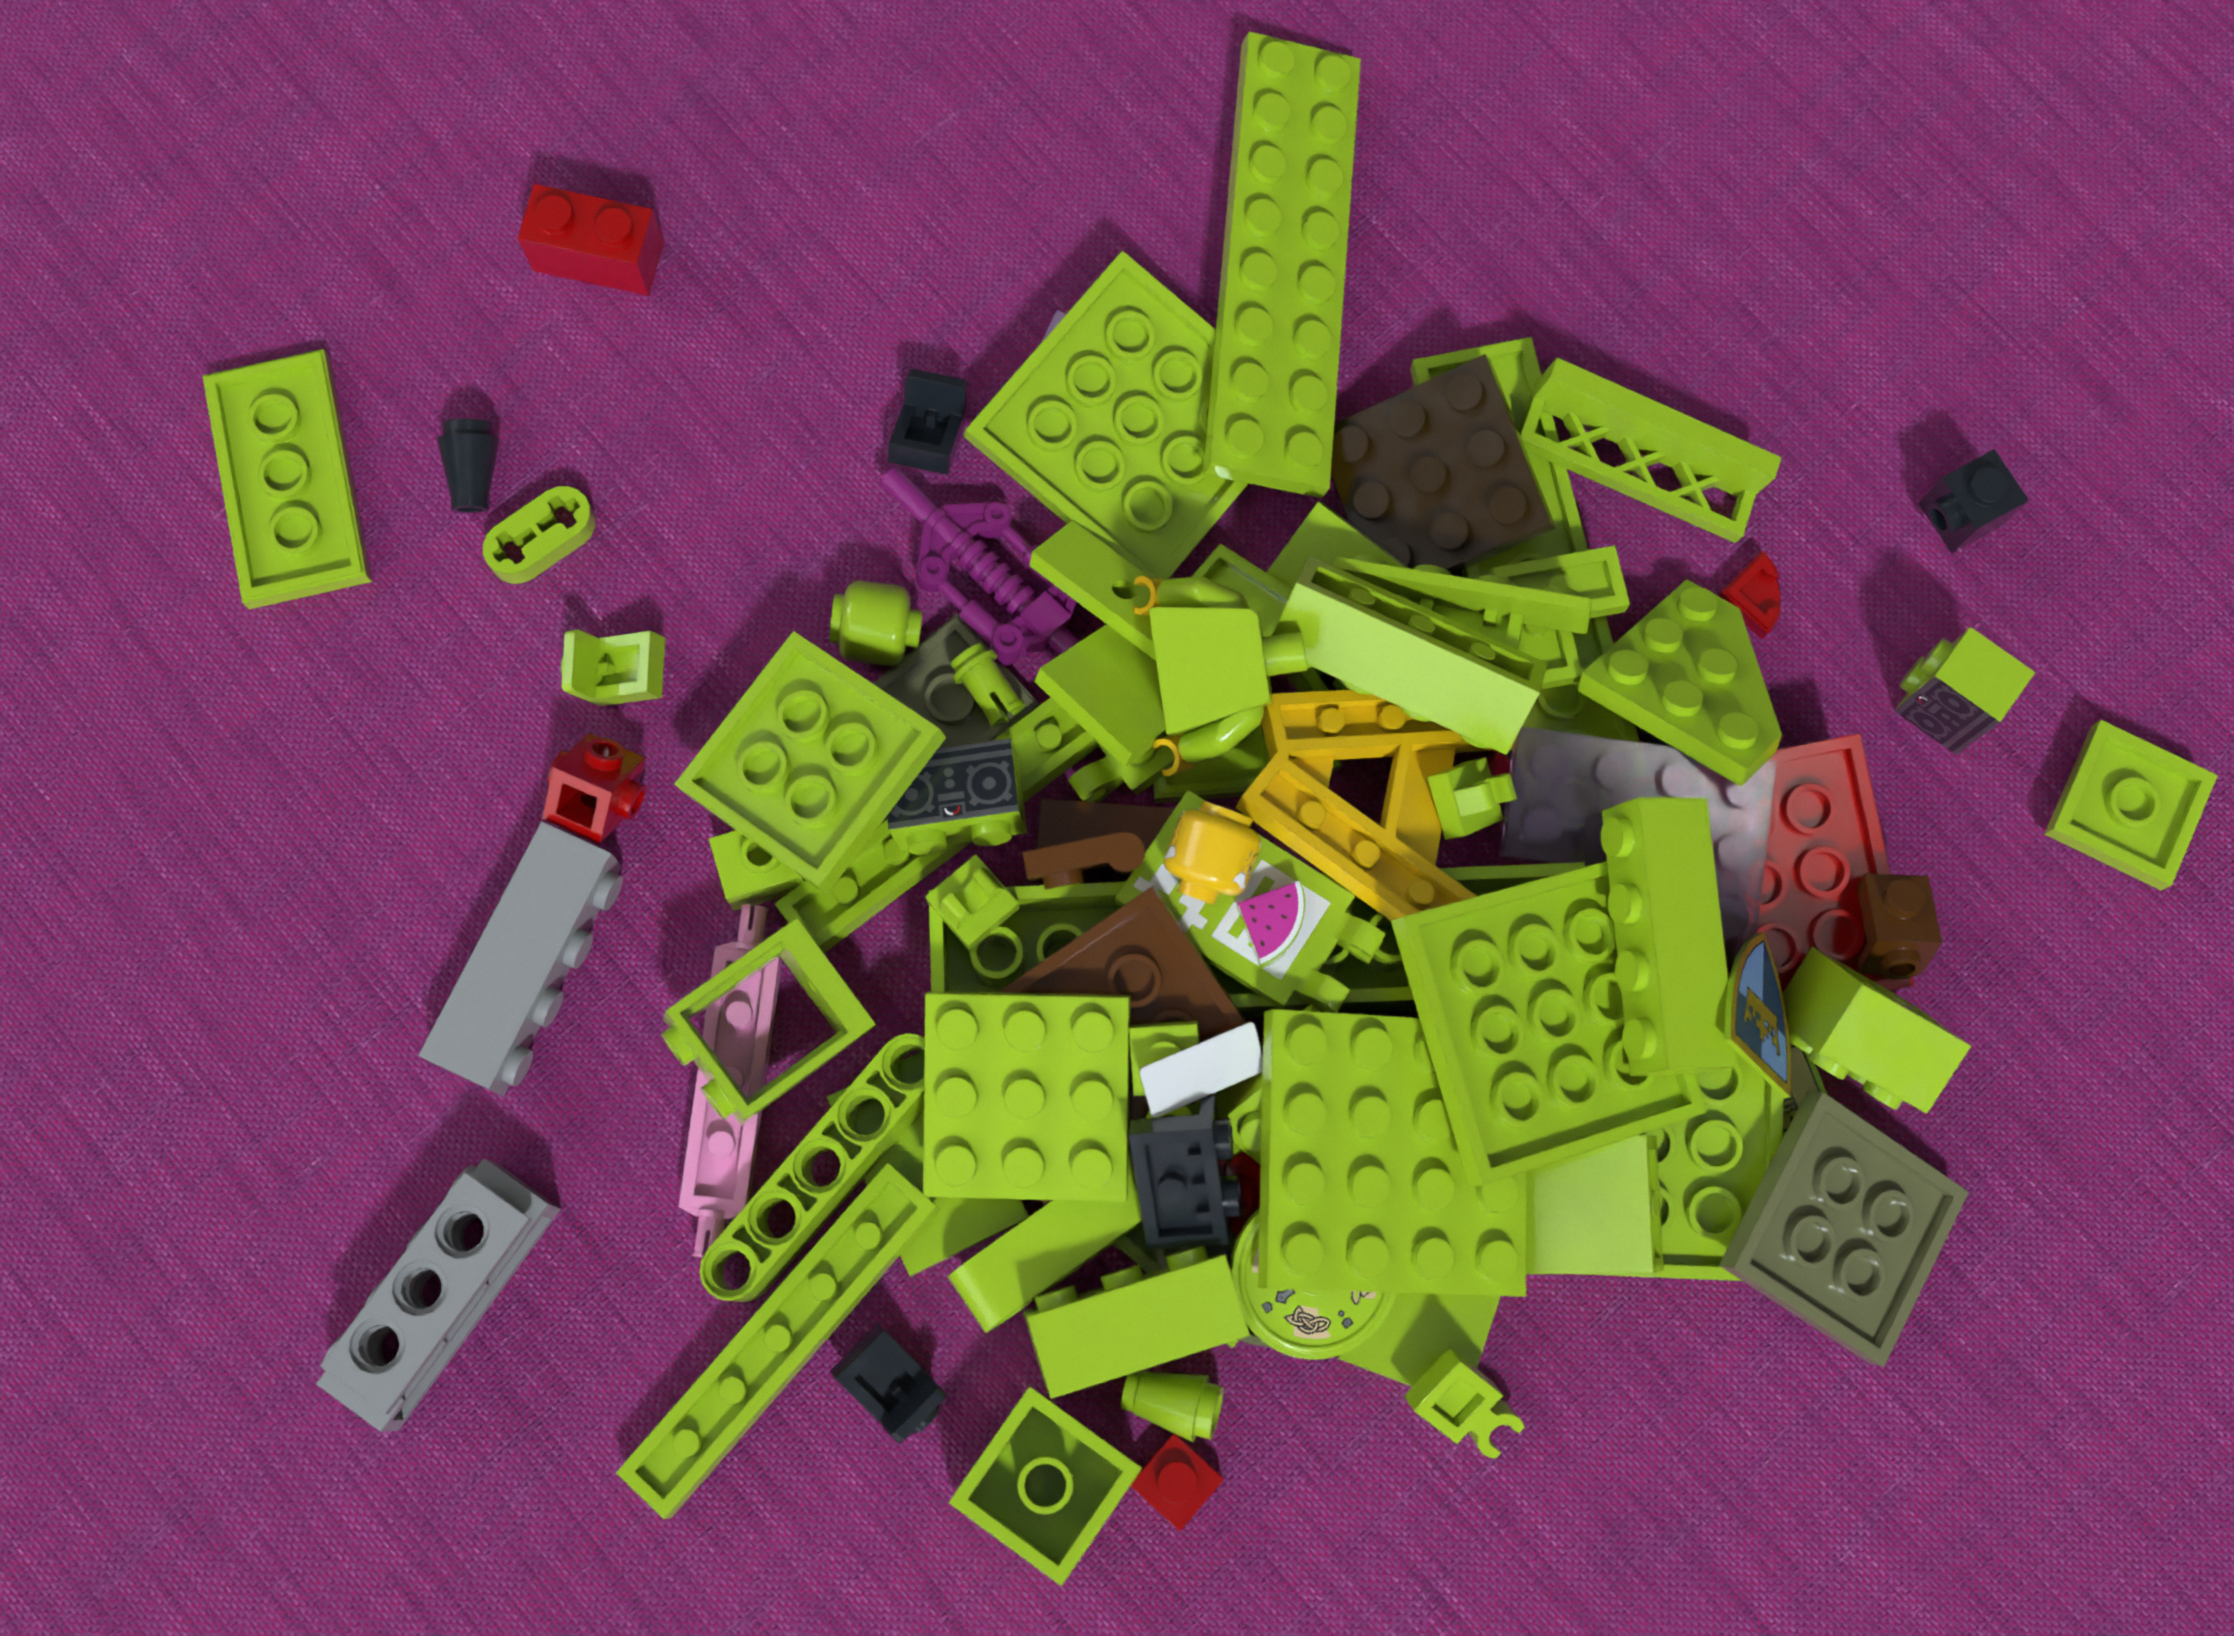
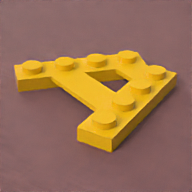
[1236,690,1521,921]

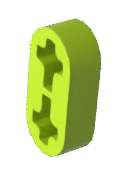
[483,486,596,584]

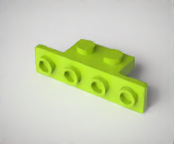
[1333,554,1592,649]

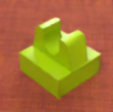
[1427,757,1517,840]
[925,854,1020,951]

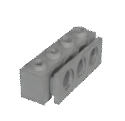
[316,1158,561,1432]

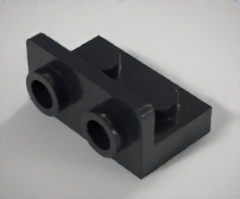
[1129,1094,1242,1250]

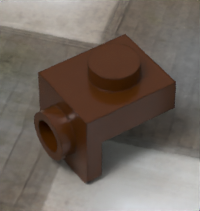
[1857,874,1943,980]

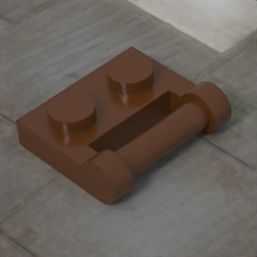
[1022,832,1145,890]

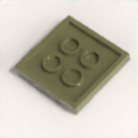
[1719,1090,1969,1367]

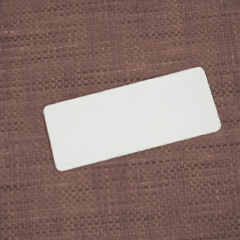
[1140,1022,1263,1118]

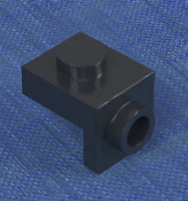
[888,369,968,475]
[830,1323,946,1444]

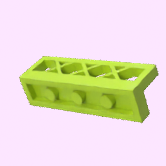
[1518,357,1782,543]

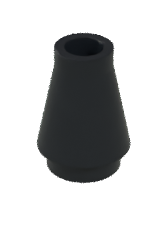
[436,419,500,513]

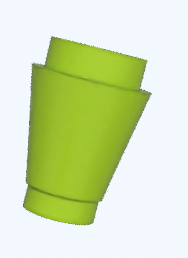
[1121,1371,1224,1442]

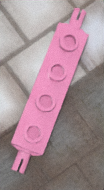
[679,904,782,1258]

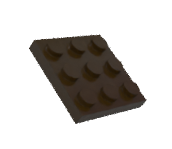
[1331,354,1556,574]

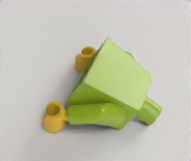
[1133,576,1308,776]

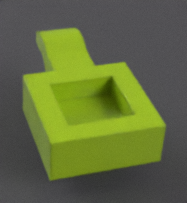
[1068,735,1175,802]

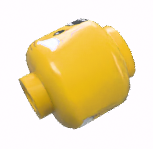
[1163,801,1262,905]

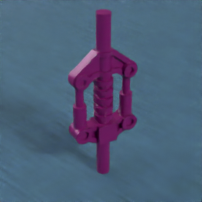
[880,466,1081,665]

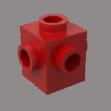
[542,733,647,844]

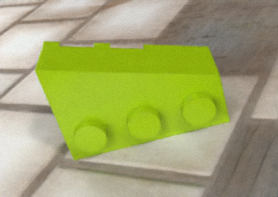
[1022,1245,1250,1399]

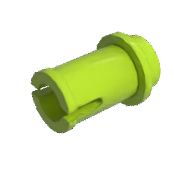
[950,643,1026,728]

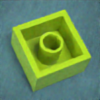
[1783,946,1971,1114]
[948,1386,1142,1586]

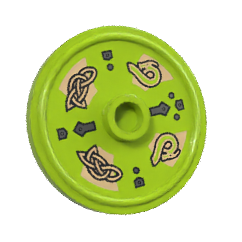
[1230,1207,1397,1360]

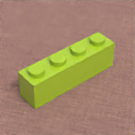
[1272,555,1548,755]
[1601,797,1738,1076]

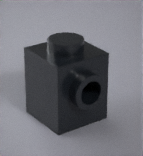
[1918,449,2029,554]

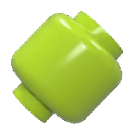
[829,580,923,667]

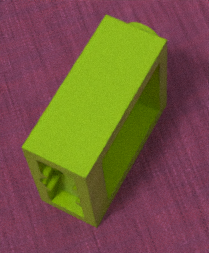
[661,918,876,1125]

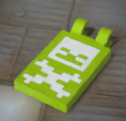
[1115,790,1386,1013]

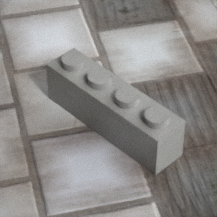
[418,821,623,1097]

